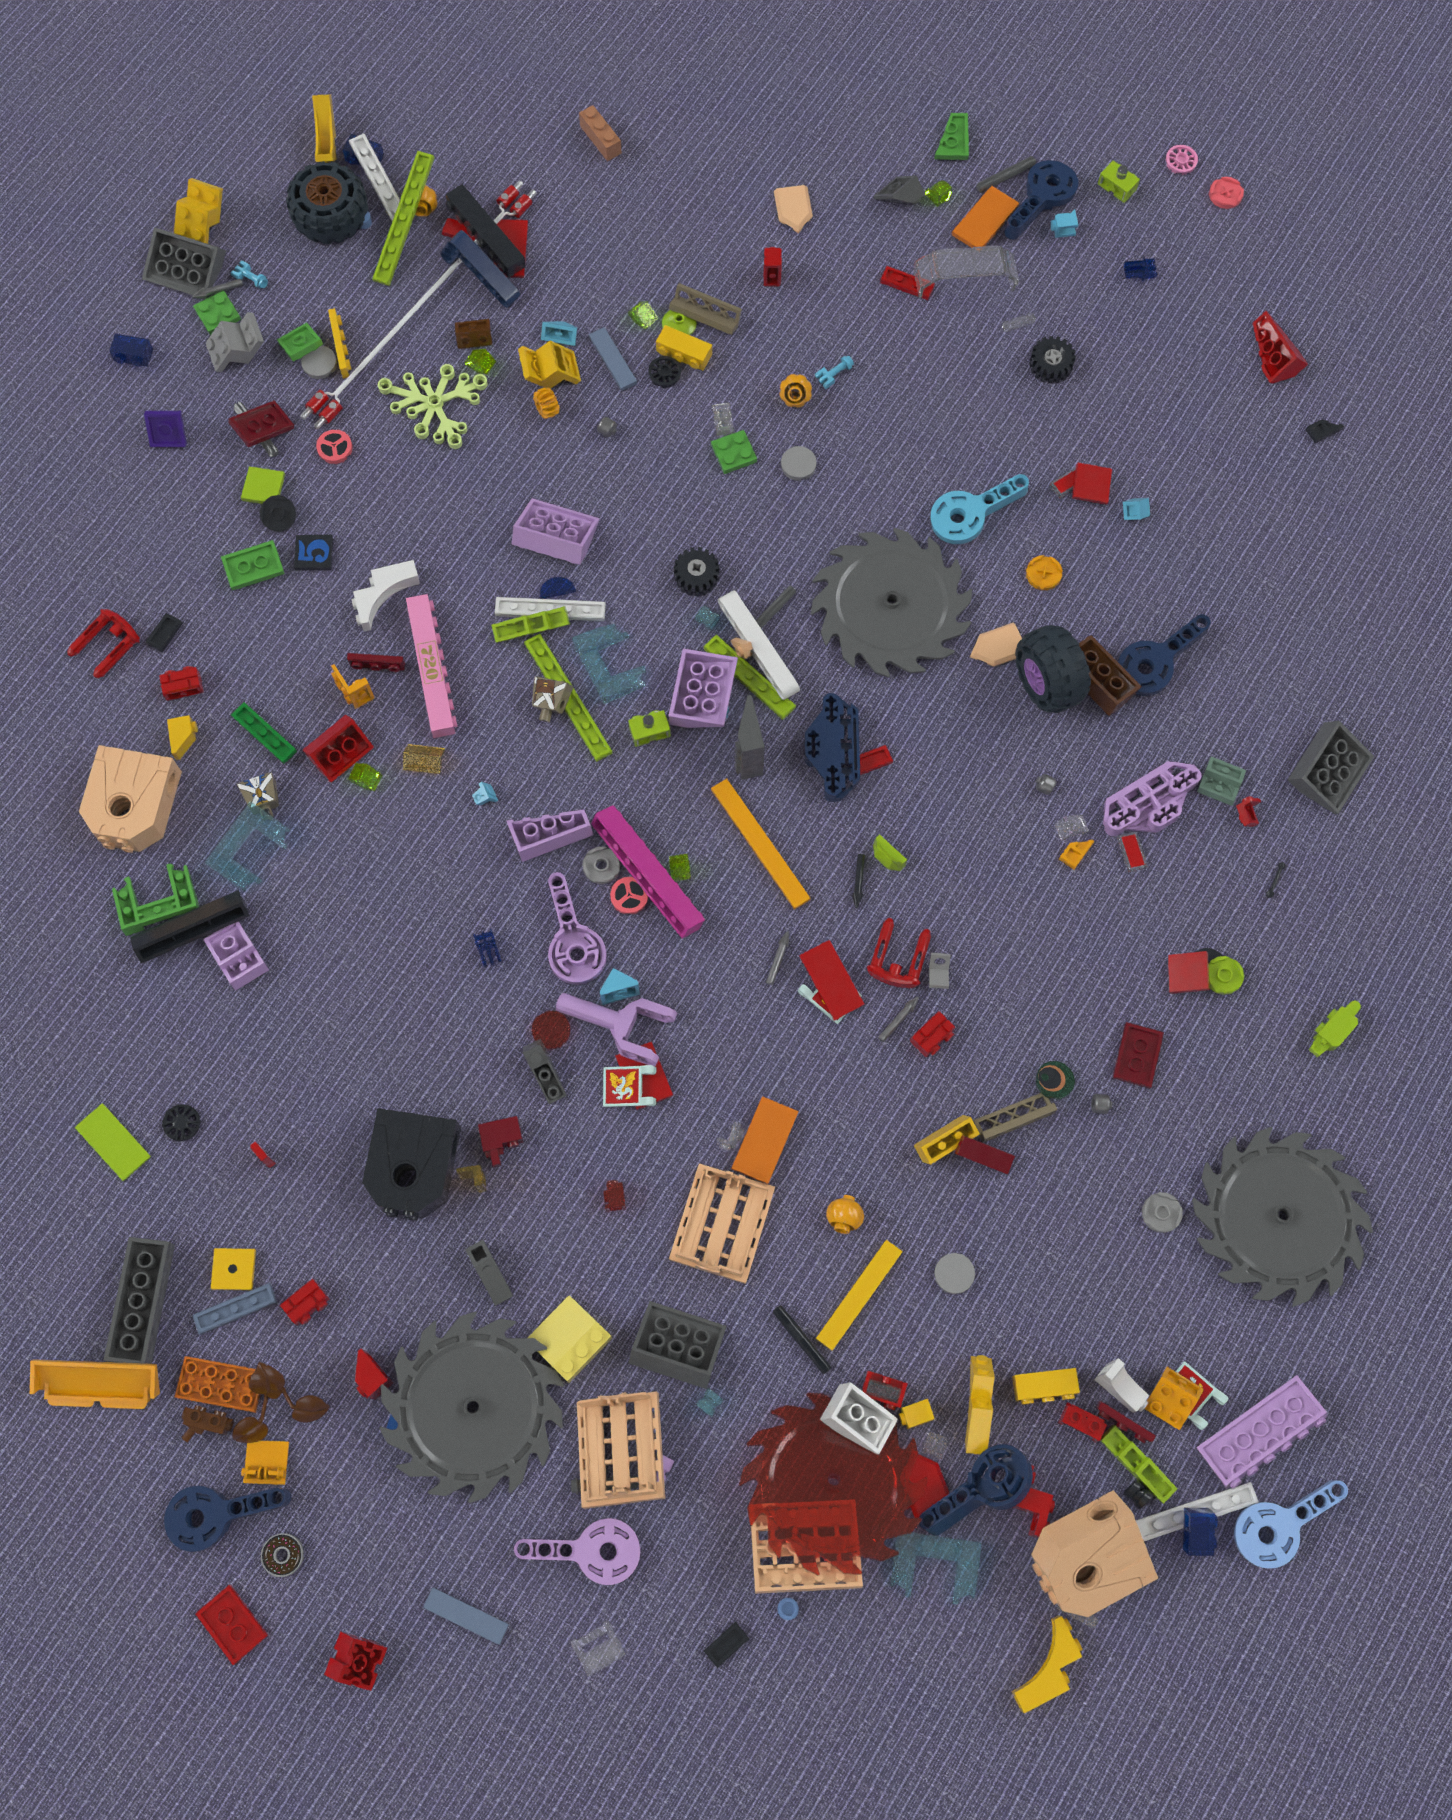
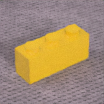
[656,325,712,371]
[914,1115,980,1165]
[1012,1368,1080,1405]

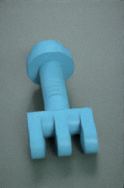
[230,260,268,289]
[815,356,854,389]

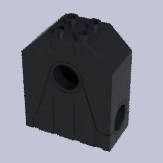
[362,1108,461,1221]

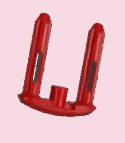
[67,609,140,678]
[866,918,931,988]

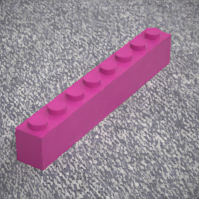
[591,805,705,939]

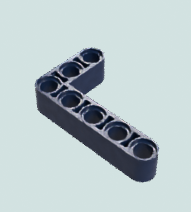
[440,230,520,308]

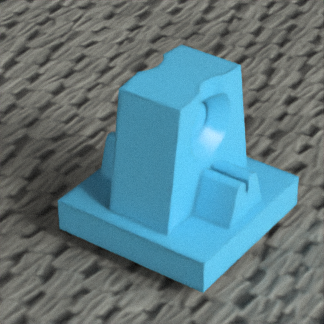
[472,782,498,805]

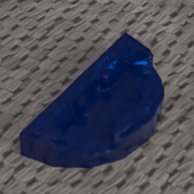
[540,577,576,599]

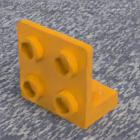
[331,664,374,709]
[1144,1367,1203,1430]

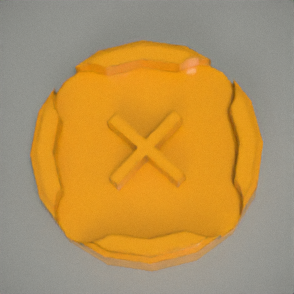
[1026,555,1062,590]

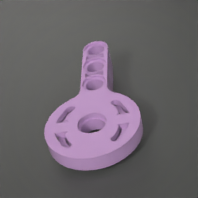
[548,872,607,985]
[514,1518,640,1585]

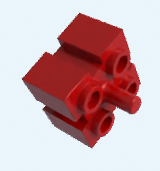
[324,1631,387,1691]

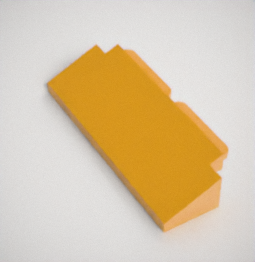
[29,1359,160,1409]

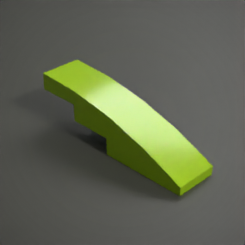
[491,606,570,643]
[1100,1425,1177,1504]

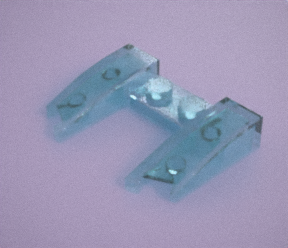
[572,624,646,704]
[205,801,290,891]
[890,1530,981,1604]

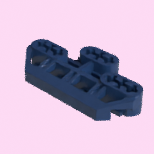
[804,693,860,802]

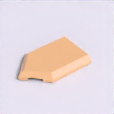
[774,185,813,233]
[970,623,1022,667]

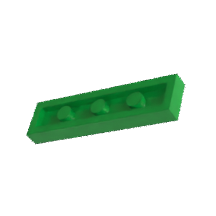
[231,702,297,764]

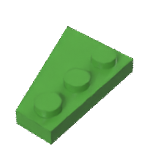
[934,113,969,160]

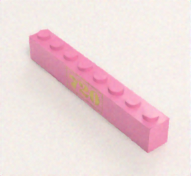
[406,594,458,738]

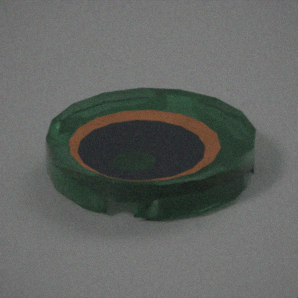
[1035,1061,1075,1100]

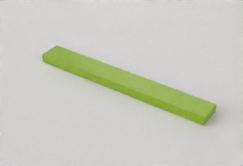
[372,151,435,286]
[524,634,613,762]

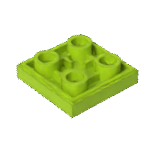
[241,466,285,504]

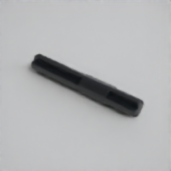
[773,1305,831,1374]

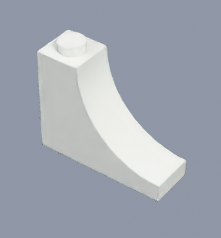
[1094,1358,1149,1413]

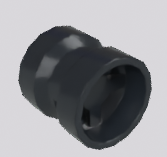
[1123,1479,1153,1510]

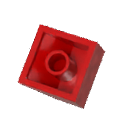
[355,1348,393,1400]

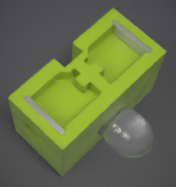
[1098,161,1140,203]
[628,710,671,747]

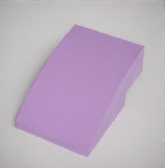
[203,921,269,991]

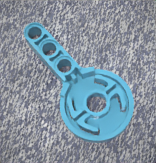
[930,474,1029,544]

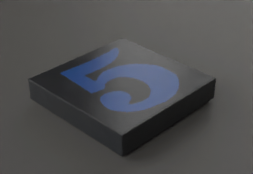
[294,534,333,570]

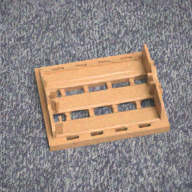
[669,1164,775,1284]
[577,1391,665,1509]
[750,1500,863,1594]

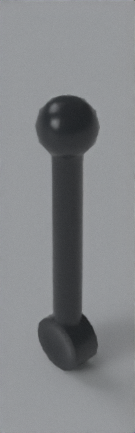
[1266,862,1286,898]

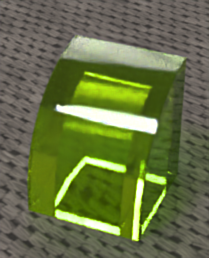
[925,180,952,207]
[627,301,659,329]
[464,349,496,374]
[348,763,382,791]

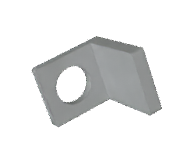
[929,953,951,989]

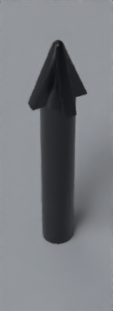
[852,854,865,909]

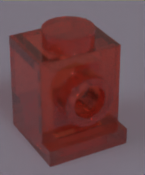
[603,1180,626,1212]

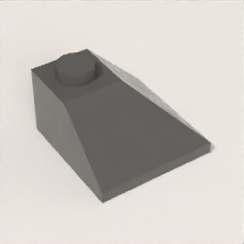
[873,175,925,205]

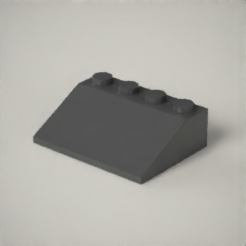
[142,227,226,299]
[734,695,765,780]
[1288,720,1374,814]
[629,1301,727,1389]

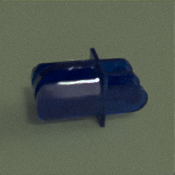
[1123,256,1158,281]
[473,928,502,968]

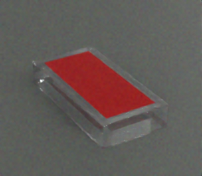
[1049,467,1076,499]
[1117,832,1148,873]

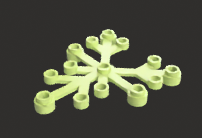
[378,364,488,449]

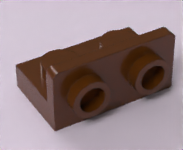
[455,319,492,349]

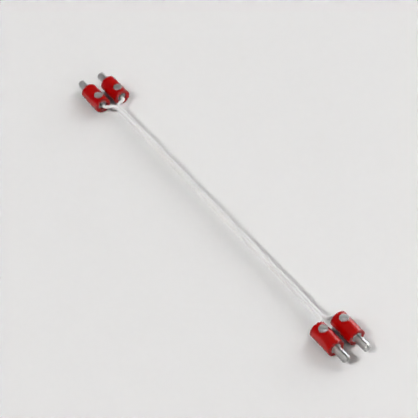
[300,180,537,429]

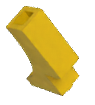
[312,94,337,163]
[965,1355,995,1454]
[1011,1615,1082,1713]

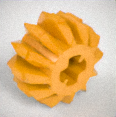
[533,387,560,419]

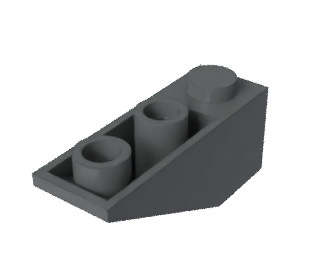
[523,1039,567,1104]
[465,1240,513,1306]

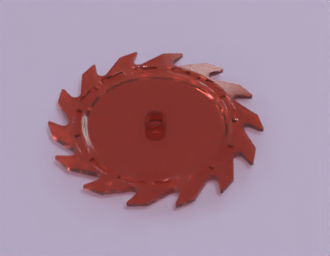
[739,1393,928,1576]

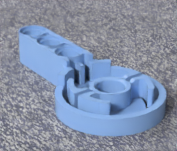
[1234,1480,1348,1568]

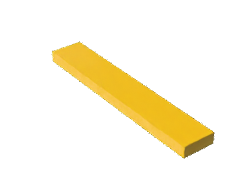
[816,1240,903,1351]

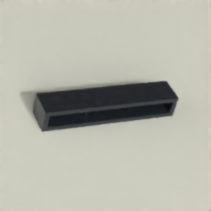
[445,184,525,278]
[130,890,250,964]

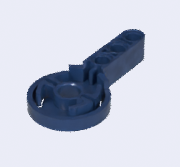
[1005,160,1078,240]
[1118,614,1211,696]
[919,1444,1033,1536]
[164,1486,291,1552]

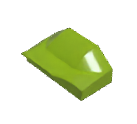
[873,834,907,871]

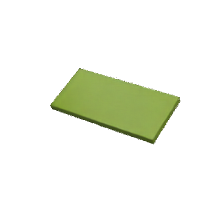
[75,1103,151,1181]

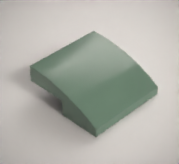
[1197,756,1246,806]

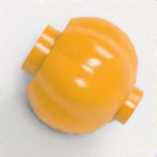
[415,185,438,216]
[779,374,812,408]
[826,1195,864,1234]

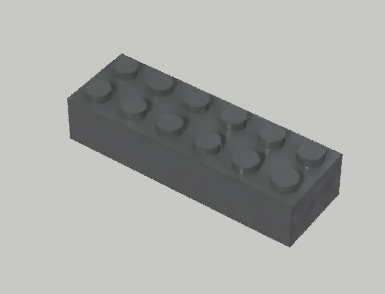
[103,1237,175,1364]

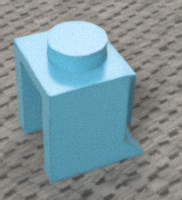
[1051,209,1078,238]

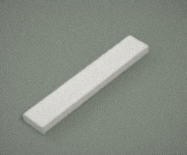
[349,134,412,225]
[495,597,606,621]
[1135,1482,1259,1541]

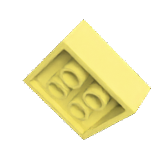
[528,1296,612,1383]

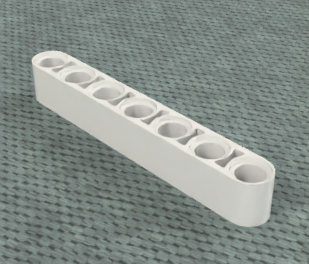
[718,590,800,700]

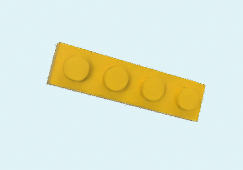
[328,308,352,379]

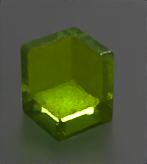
[669,854,691,881]

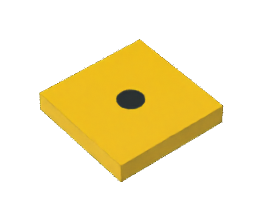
[211,1248,256,1290]

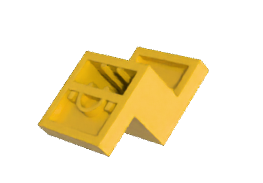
[174,178,223,244]
[518,340,581,389]

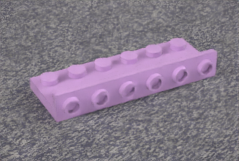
[1196,1375,1327,1489]

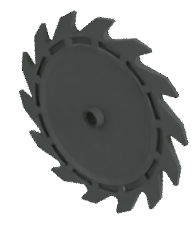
[811,528,972,678]
[1192,1127,1373,1307]
[379,1311,564,1503]

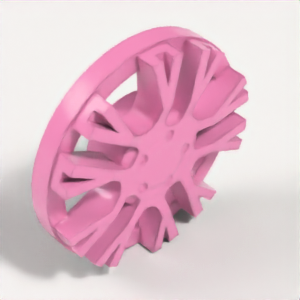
[1165,145,1198,175]

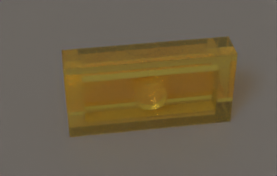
[403,744,445,774]
[456,1165,487,1193]

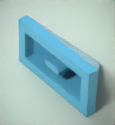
[541,321,577,346]

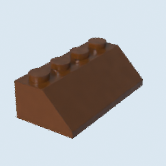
[1079,635,1142,716]

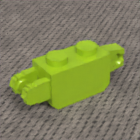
[1308,1000,1361,1057]

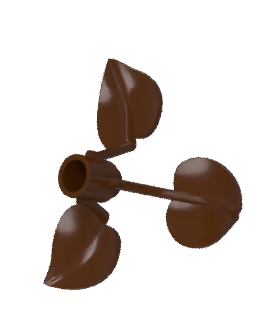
[232,1362,330,1443]

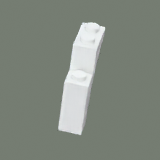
[352,560,420,632]

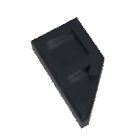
[1306,419,1344,444]

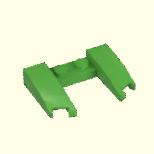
[112,864,199,936]

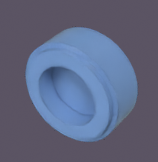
[777,1598,799,1620]

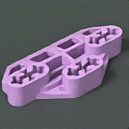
[1103,762,1202,836]

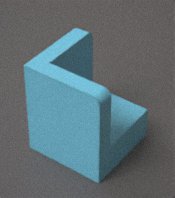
[1123,498,1150,520]

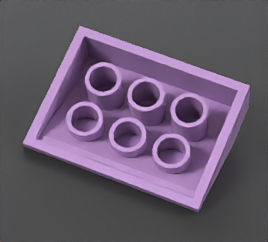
[512,499,599,565]
[669,649,738,728]

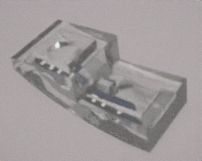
[712,403,734,436]

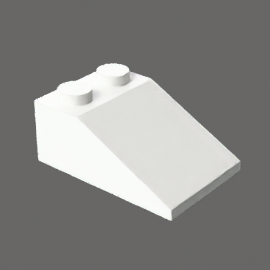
[820,1382,898,1455]

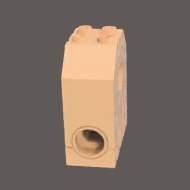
[79,745,182,853]
[1031,1490,1158,1617]

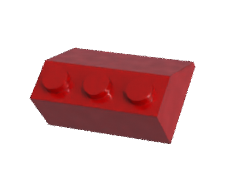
[303,715,374,783]

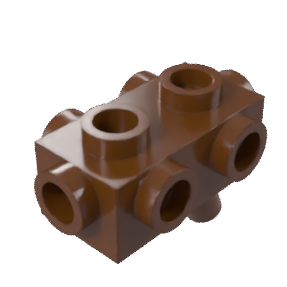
[181,1405,234,1443]

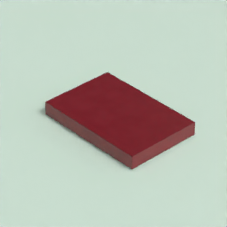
[228,400,294,448]
[1112,1022,1164,1089]

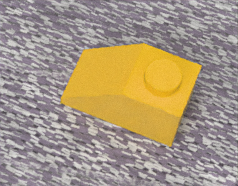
[167,715,198,760]
[899,1399,935,1429]

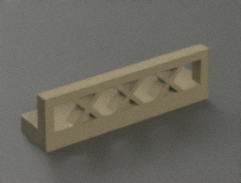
[669,283,742,335]
[973,1091,1057,1143]

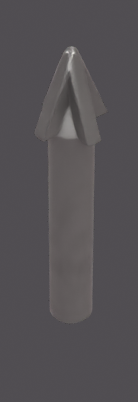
[192,279,243,299]
[766,931,789,985]
[878,997,919,1042]

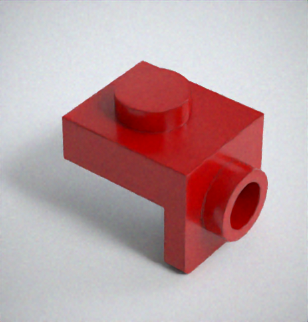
[1236,796,1261,827]

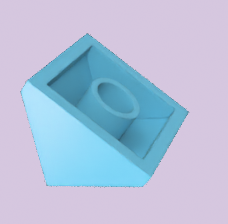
[600,968,640,1005]

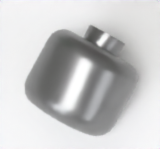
[597,417,617,437]
[1035,774,1056,795]
[1091,1094,1112,1114]

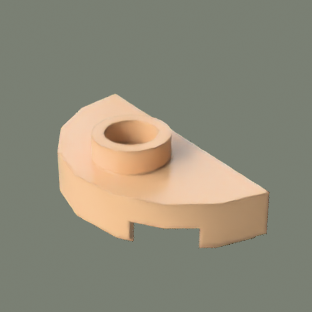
[731,638,753,659]

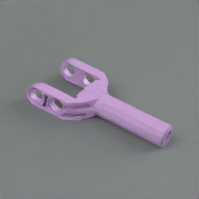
[556,993,677,1066]

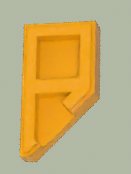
[1059,840,1094,870]

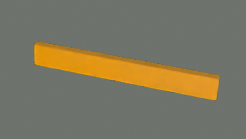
[711,779,810,910]

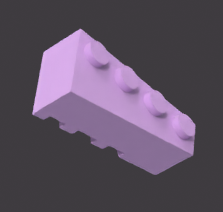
[507,810,593,862]

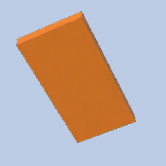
[952,186,1019,253]
[731,1096,799,1184]
[174,1356,261,1413]

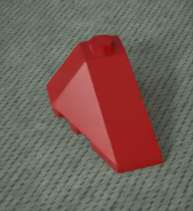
[1253,311,1308,384]

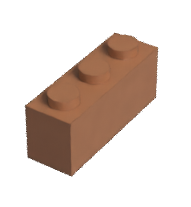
[579,105,622,162]

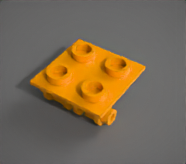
[241,1441,289,1485]

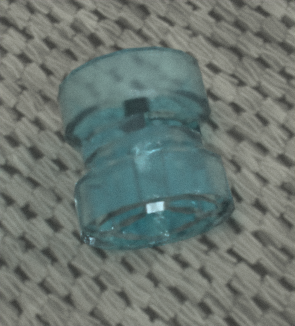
[695,605,720,631]
[695,1388,724,1417]

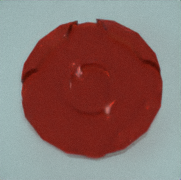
[532,1011,571,1050]

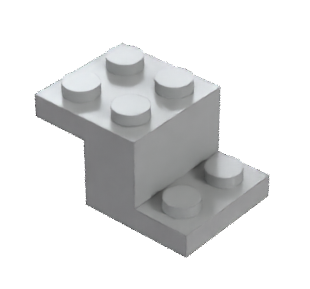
[206,312,264,372]

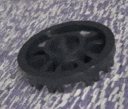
[648,356,681,388]
[162,1104,201,1141]

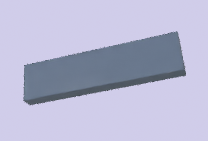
[589,327,637,391]
[192,1283,278,1335]
[423,1587,509,1645]

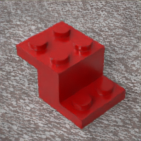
[1012,1465,1055,1538]

